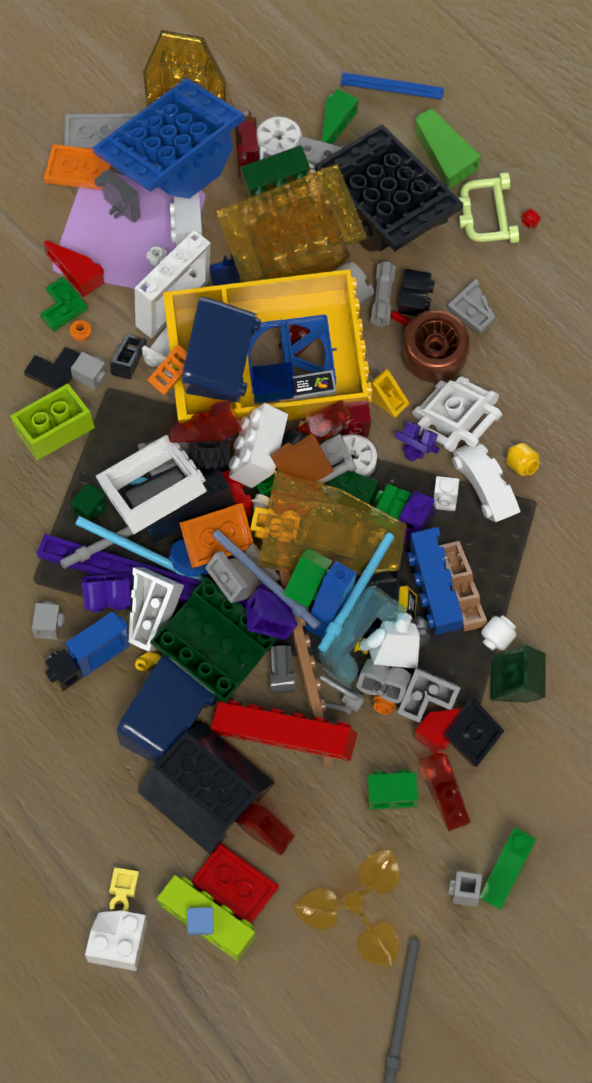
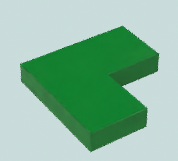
[40,277,89,332]

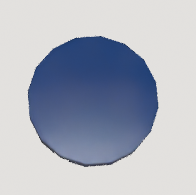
[169,539,208,577]

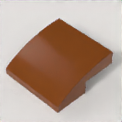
[270,433,334,491]

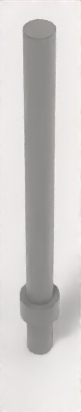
[60,527,133,569]

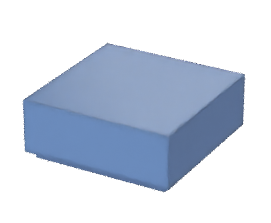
[187,908,213,935]

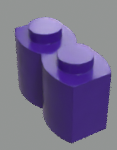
[82,573,132,612]

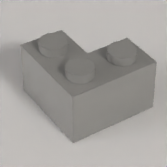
[397,668,461,723]

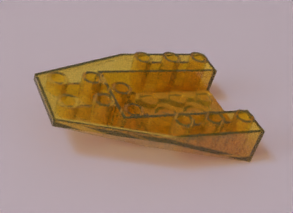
[143,30,233,107]
[258,470,407,576]

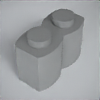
[356,659,412,703]

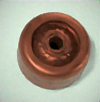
[402,310,470,382]

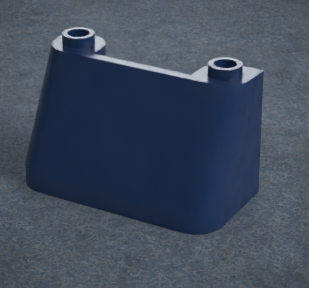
[182,297,261,403]
[117,654,218,764]

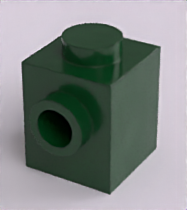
[70,483,107,522]

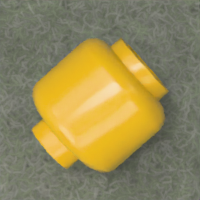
[506,443,540,477]

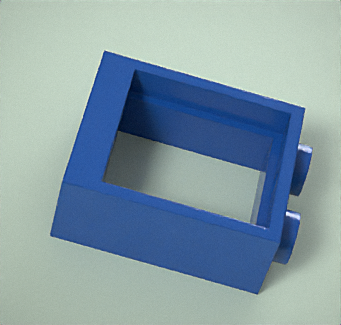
[66,611,130,678]

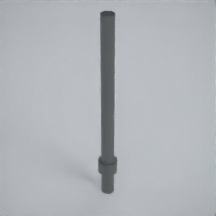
[385,939,420,1083]

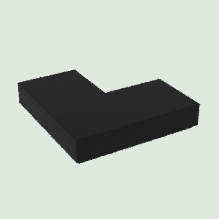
[24,347,80,390]

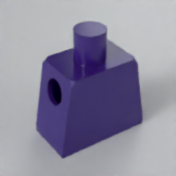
[396,491,436,543]
[246,584,298,640]

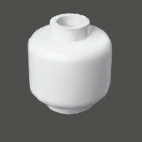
[481,615,516,651]

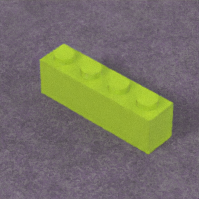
[157,875,256,962]

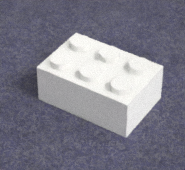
[229,403,288,488]

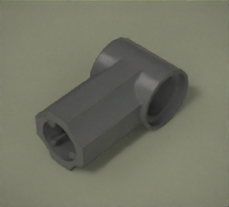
[270,646,295,693]

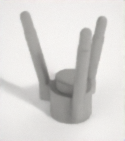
[320,667,366,715]

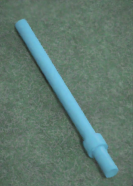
[76,516,205,581]
[318,532,395,652]

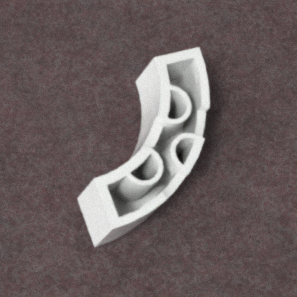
[452,442,521,522]

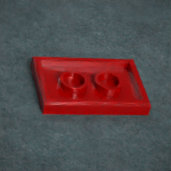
[191,843,279,925]

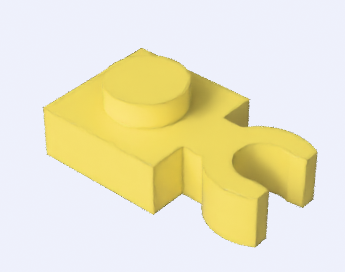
[109,867,139,912]

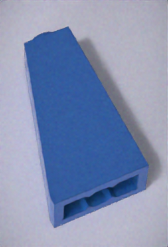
[305,561,357,639]

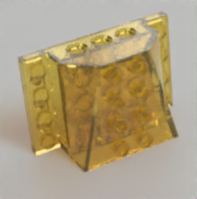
[216,164,367,282]

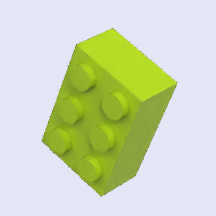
[10,384,95,461]

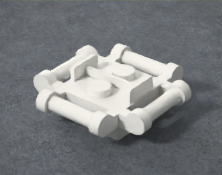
[412,376,502,452]

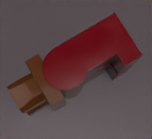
[235,111,259,177]

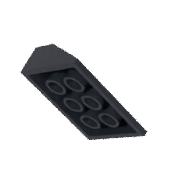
[124,465,235,544]

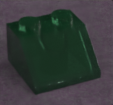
[490,645,546,703]

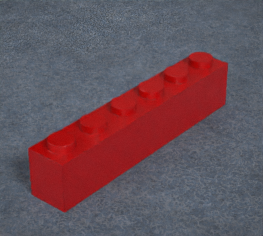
[211,700,358,762]

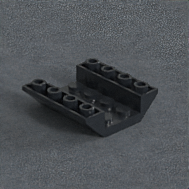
[138,722,275,855]

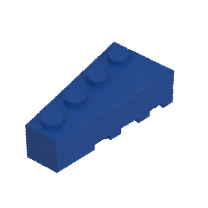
[406,527,463,635]

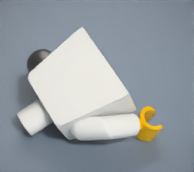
[354,613,431,669]

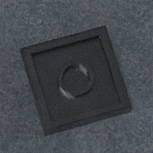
[442,699,504,767]

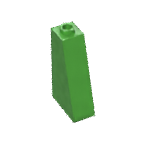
[415,108,481,189]

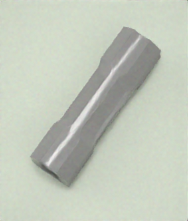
[370,261,396,327]

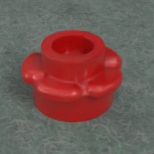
[521,209,541,228]

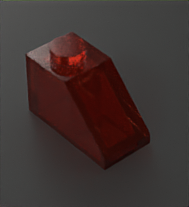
[235,804,295,856]

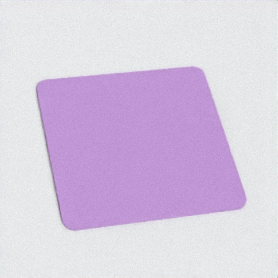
[52,173,206,295]

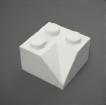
[85,911,147,971]

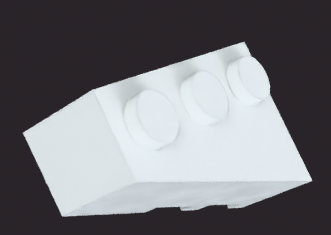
[170,193,202,247]
[128,567,184,651]

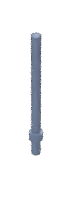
[212,529,321,630]

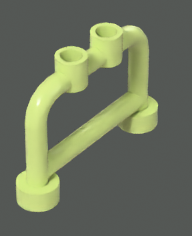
[459,172,519,243]

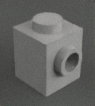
[71,352,107,390]
[32,601,65,640]
[449,871,482,907]

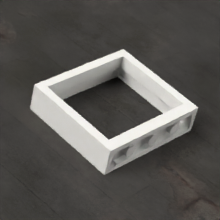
[135,230,211,339]
[96,435,207,534]

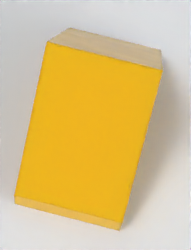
[371,369,410,418]

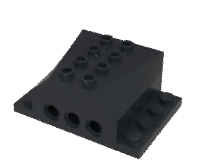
[315,124,464,251]

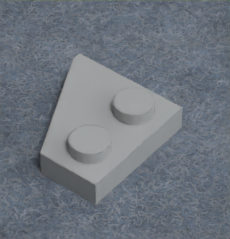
[447,279,495,335]

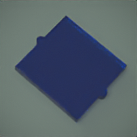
[251,362,295,404]

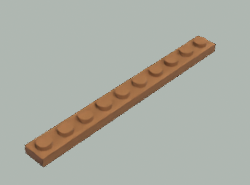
[273,542,334,768]

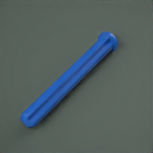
[341,70,444,100]

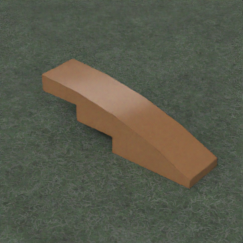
[439,541,487,631]

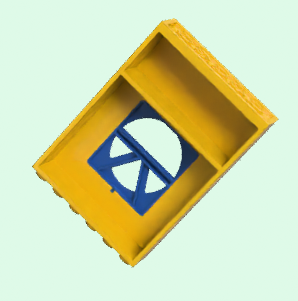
[163,269,372,434]

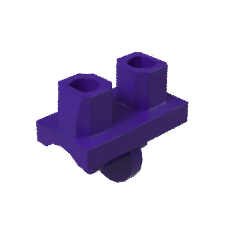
[394,421,440,462]

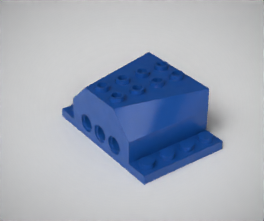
[93,78,245,199]

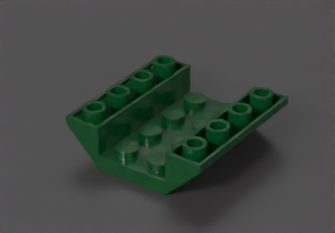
[150,577,278,703]

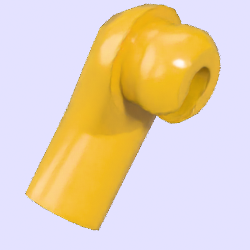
[135,651,162,671]

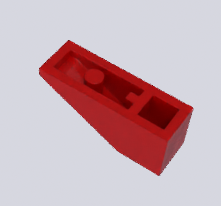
[44,240,105,297]

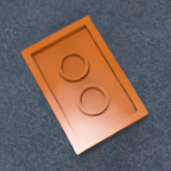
[44,144,113,190]
[179,503,254,567]

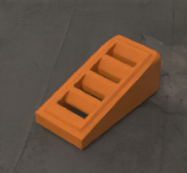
[147,345,187,396]

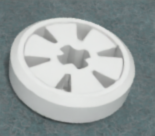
[257,117,302,153]
[332,434,377,477]

